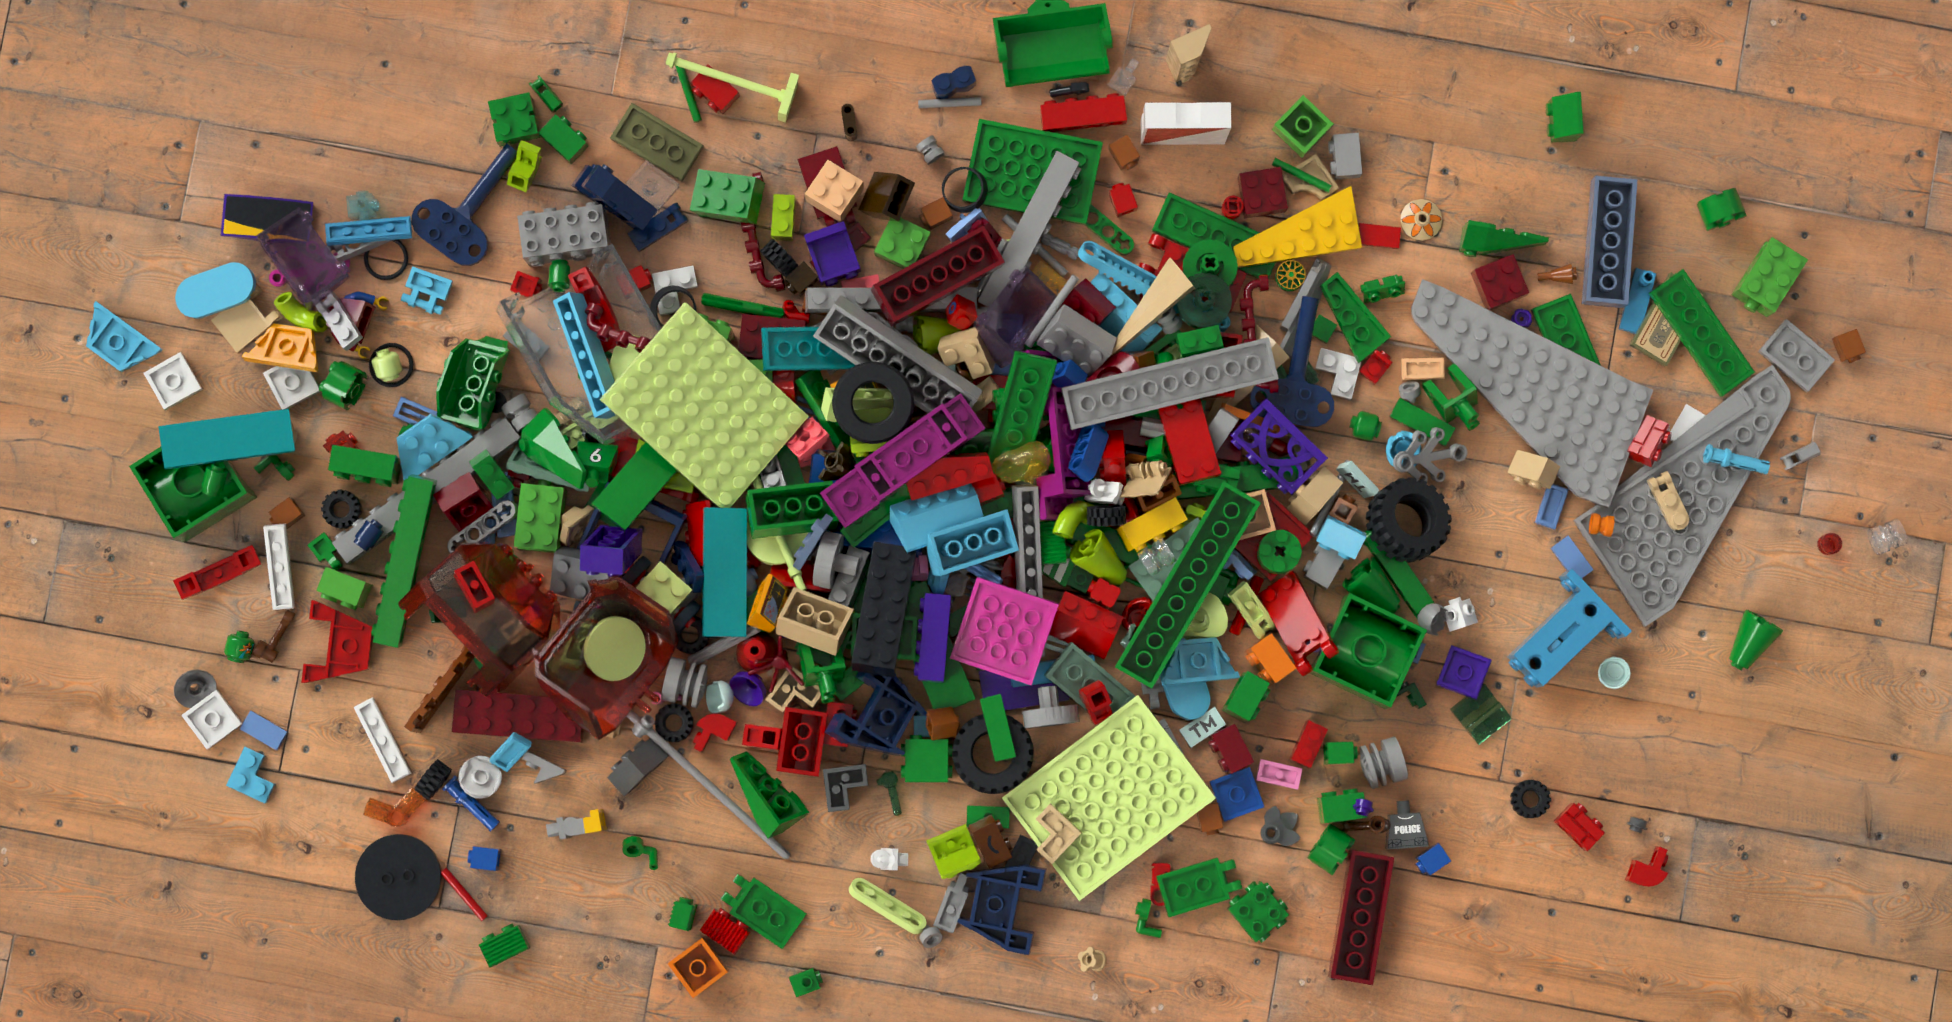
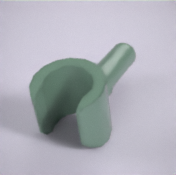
[1120,624,1136,648]

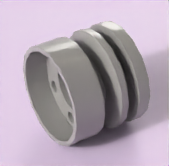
[661,657,708,708]
[1359,736,1408,789]

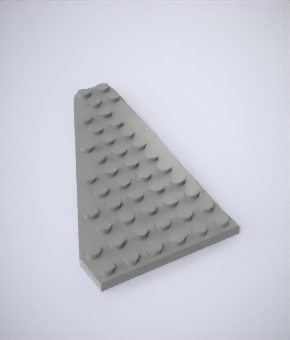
[1411,279,1653,508]
[1573,365,1791,627]

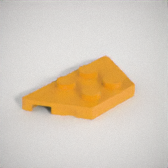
[242,323,318,372]

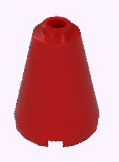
[736,633,778,674]

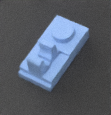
[946,208,989,243]
[1223,548,1257,580]

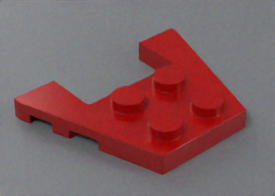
[301,600,373,683]

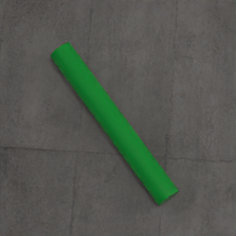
[675,66,702,123]
[1272,158,1332,193]

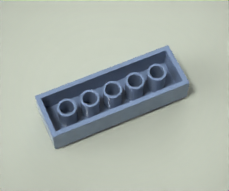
[1582,176,1638,308]

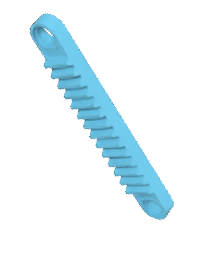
[1078,241,1231,332]

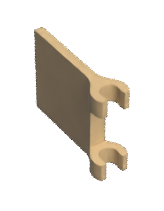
[211,285,283,353]

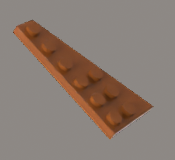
[404,623,495,733]

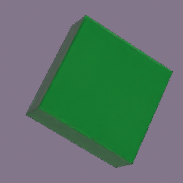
[1313,314,1337,344]

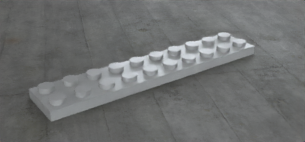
[1061,337,1279,430]

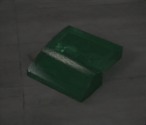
[1450,683,1512,745]

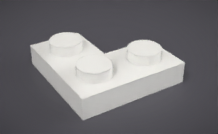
[652,266,698,316]
[1315,348,1361,400]

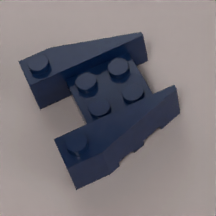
[571,164,657,230]
[825,672,927,756]
[957,864,1047,955]

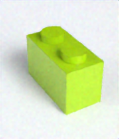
[771,194,796,241]

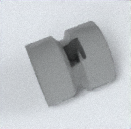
[501,393,537,433]

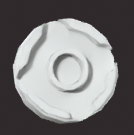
[458,756,502,799]

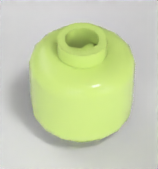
[371,349,403,382]

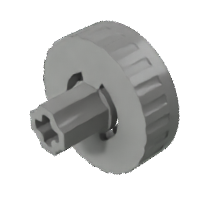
[813,531,860,589]
[1022,686,1080,729]

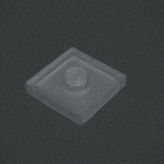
[625,160,680,216]

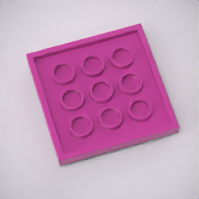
[950,576,1059,686]

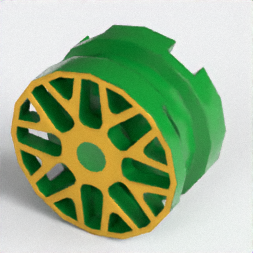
[1275,260,1306,292]

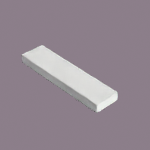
[263,524,295,610]
[354,697,412,783]

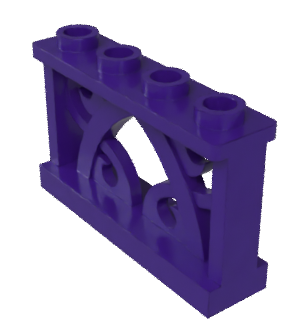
[1230,398,1328,495]

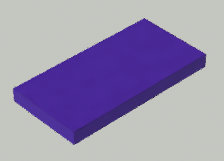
[979,659,1069,710]

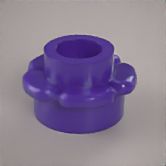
[1511,308,1532,327]
[1353,799,1374,816]

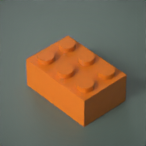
[1245,633,1296,685]

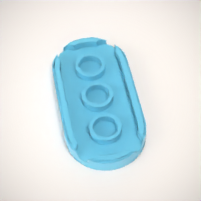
[175,262,256,319]
[1160,638,1210,720]

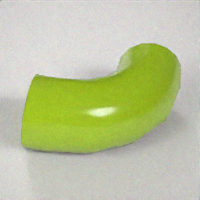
[274,292,328,332]
[1052,501,1095,539]

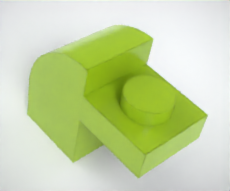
[507,140,542,192]

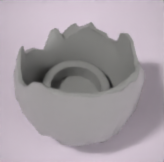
[1417,603,1448,636]

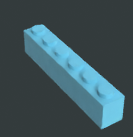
[553,292,616,419]

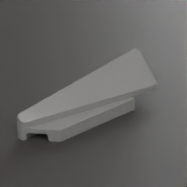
[1280,257,1331,358]

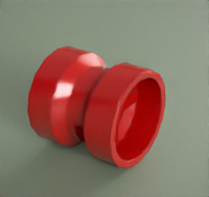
[1221,195,1244,220]

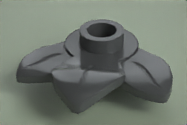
[1260,806,1300,846]

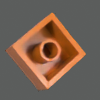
[668,937,729,998]

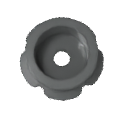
[1627,816,1648,833]

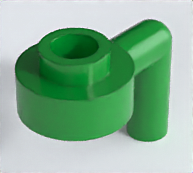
[254,455,295,481]
[1219,569,1239,606]
[622,836,658,870]
[1135,898,1162,938]

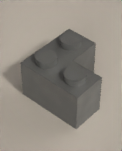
[607,738,669,797]
[823,764,869,812]

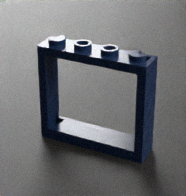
[576,478,688,584]

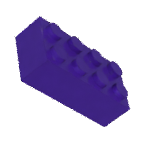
[580,525,642,577]
[914,593,951,683]

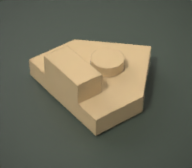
[560,505,594,548]

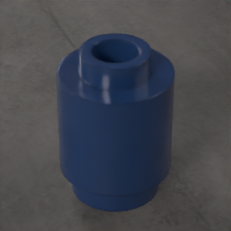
[353,519,384,551]

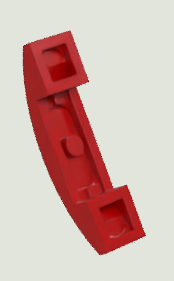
[568,266,620,352]
[173,545,261,600]

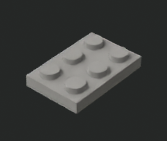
[1758,319,1835,393]

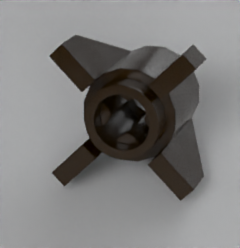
[818,442,855,481]

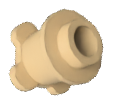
[1078,947,1106,972]

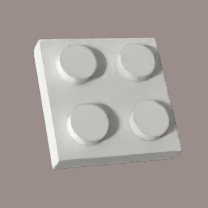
[144,352,203,410]
[263,366,320,410]
[181,690,243,750]

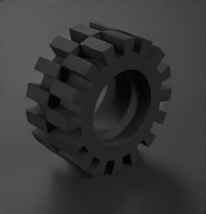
[760,239,798,277]
[321,489,362,529]
[1087,505,1126,526]
[670,616,710,654]
[654,703,694,742]
[414,759,452,800]
[1510,780,1551,818]

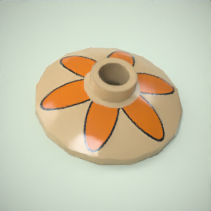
[1400,199,1442,241]

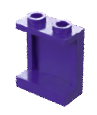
[804,221,861,287]

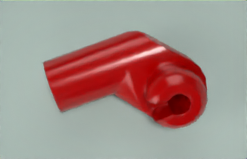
[782,300,810,324]

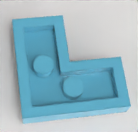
[226,747,275,803]

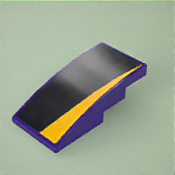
[220,194,313,244]

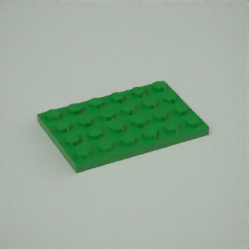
[962,119,1103,225]

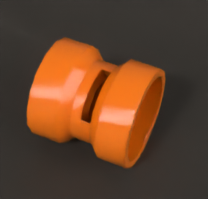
[1589,513,1615,537]

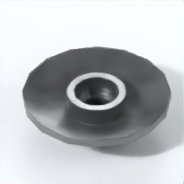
[174,669,217,708]

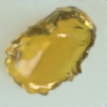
[992,441,1051,484]

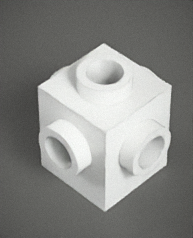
[1444,597,1478,632]

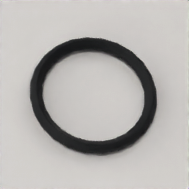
[364,240,408,280]
[369,343,414,387]

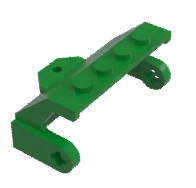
[993,0,1113,87]

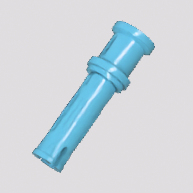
[1703,444,1770,475]

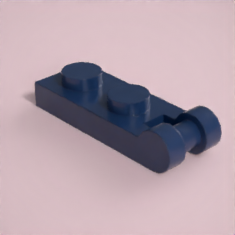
[627,203,689,252]
[671,541,704,593]

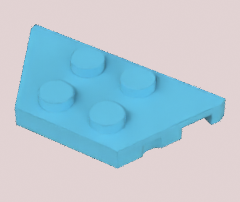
[86,301,163,372]
[396,413,473,480]
[1162,637,1240,686]

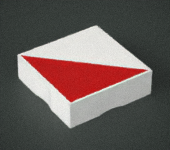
[1140,102,1231,145]

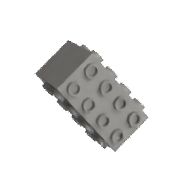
[517,202,613,267]

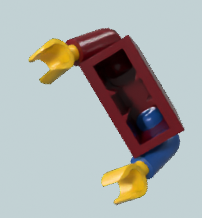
[326,292,389,359]

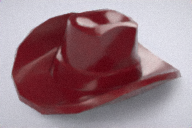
[1085,351,1139,382]

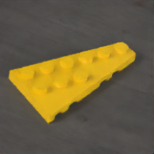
[1233,186,1362,268]

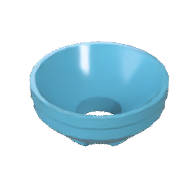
[927,567,950,595]

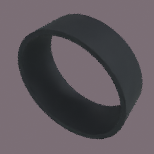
[942,167,988,213]
[650,285,697,329]

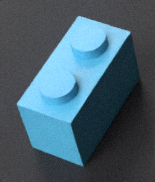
[1316,515,1366,560]

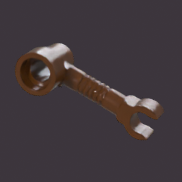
[252,610,295,663]
[1336,816,1391,833]

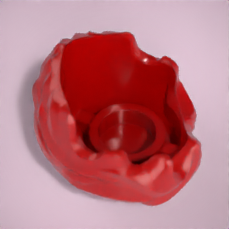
[1122,597,1153,634]

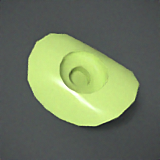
[1182,592,1228,640]

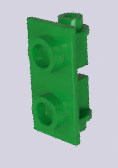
[1360,274,1405,303]

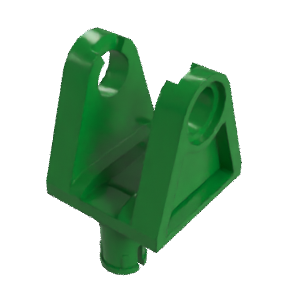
[1422,363,1480,431]
[798,642,846,703]

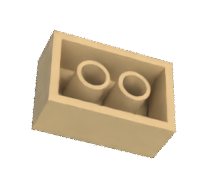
[776,587,854,656]

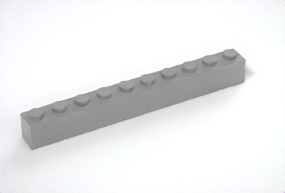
[332,417,521,565]

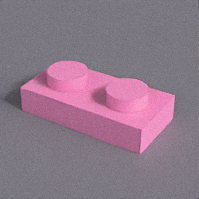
[1256,759,1302,790]

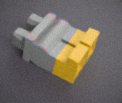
[546,809,607,839]

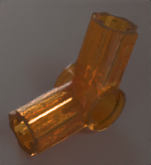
[363,787,426,827]

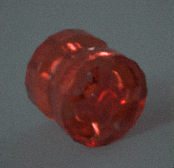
[1817,533,1842,555]

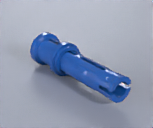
[442,776,500,832]

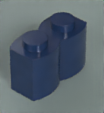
[931,66,976,99]

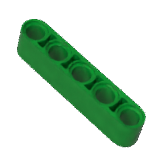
[1364,530,1434,619]

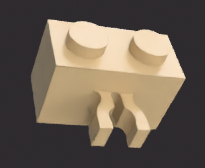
[1507,450,1560,490]

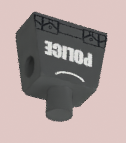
[1385,800,1429,850]

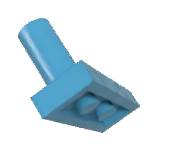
[1618,268,1656,334]

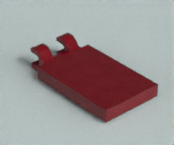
[797,146,857,227]

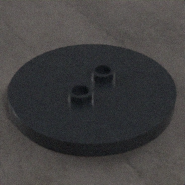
[355,834,442,920]

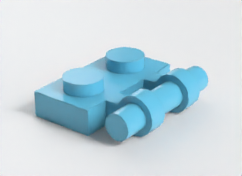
[401,266,453,315]

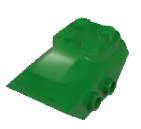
[436,336,510,430]

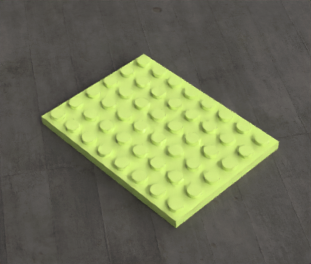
[599,302,809,508]
[1002,695,1216,901]

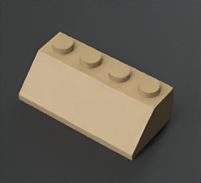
[1166,24,1211,83]

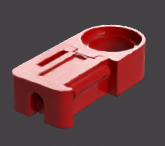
[1150,863,1171,906]

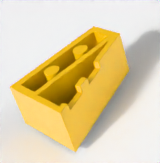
[1116,497,1188,552]

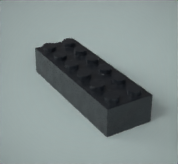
[851,541,916,678]

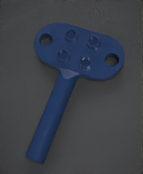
[411,143,517,266]
[1250,296,1334,427]

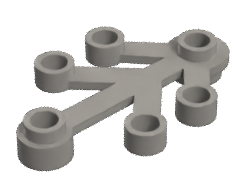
[1393,427,1468,482]

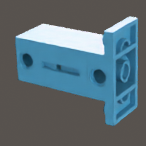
[1507,569,1632,688]

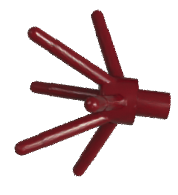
[748,636,804,693]

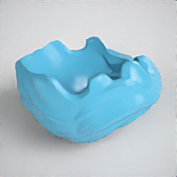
[1386,431,1421,467]

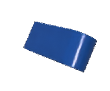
[1068,424,1109,482]

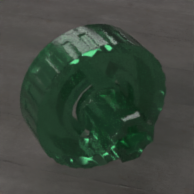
[1176,273,1232,329]

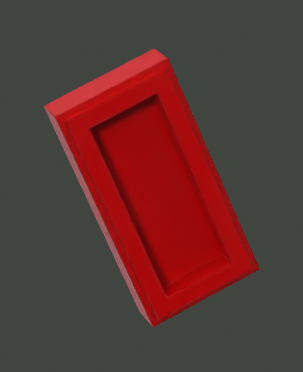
[1358,223,1401,249]

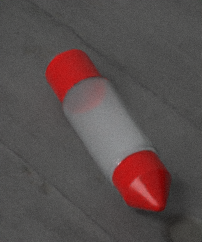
[1232,418,1288,456]

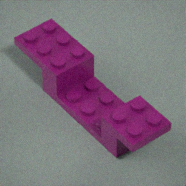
[1023,350,1092,521]
[820,393,986,528]

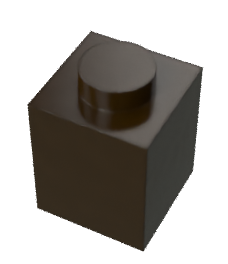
[785,261,819,297]

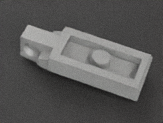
[933,872,969,933]

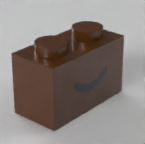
[968,814,1013,869]

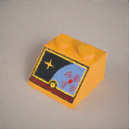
[747,574,788,633]

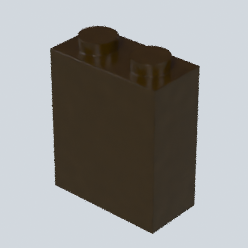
[858,172,915,222]

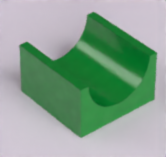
[129,447,257,543]
[1310,593,1427,709]

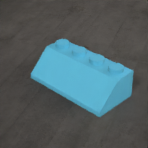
[1091,273,1163,351]
[890,483,983,553]
[927,509,1019,576]

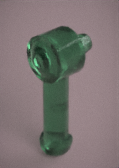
[876,771,902,816]

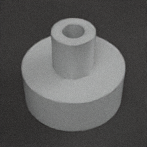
[1399,381,1421,403]
[919,925,943,948]

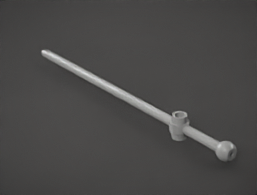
[595,682,790,859]

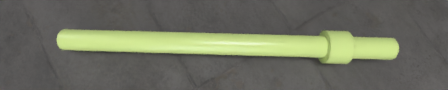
[752,476,807,591]

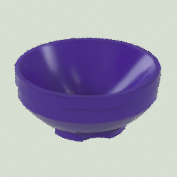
[729,671,766,706]

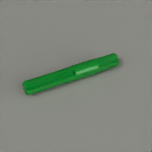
[701,293,784,318]

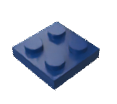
[1209,767,1264,822]

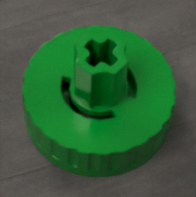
[1182,239,1238,296]

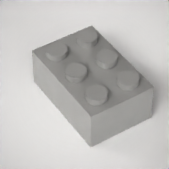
[1036,304,1117,377]

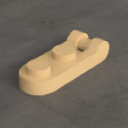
[1647,471,1689,531]

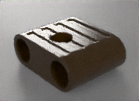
[841,104,858,141]

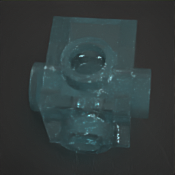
[346,191,380,221]

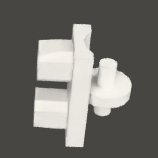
[1084,479,1124,506]
[871,848,908,870]

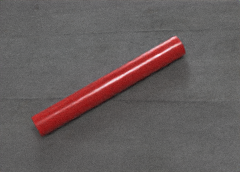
[441,867,488,922]

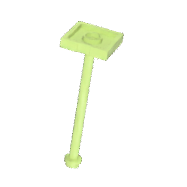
[666,52,799,123]

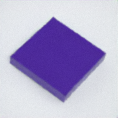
[1437,645,1492,700]

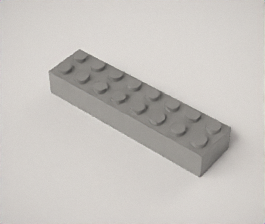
[813,295,983,413]

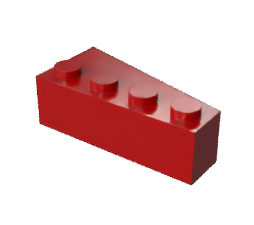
[906,452,994,501]

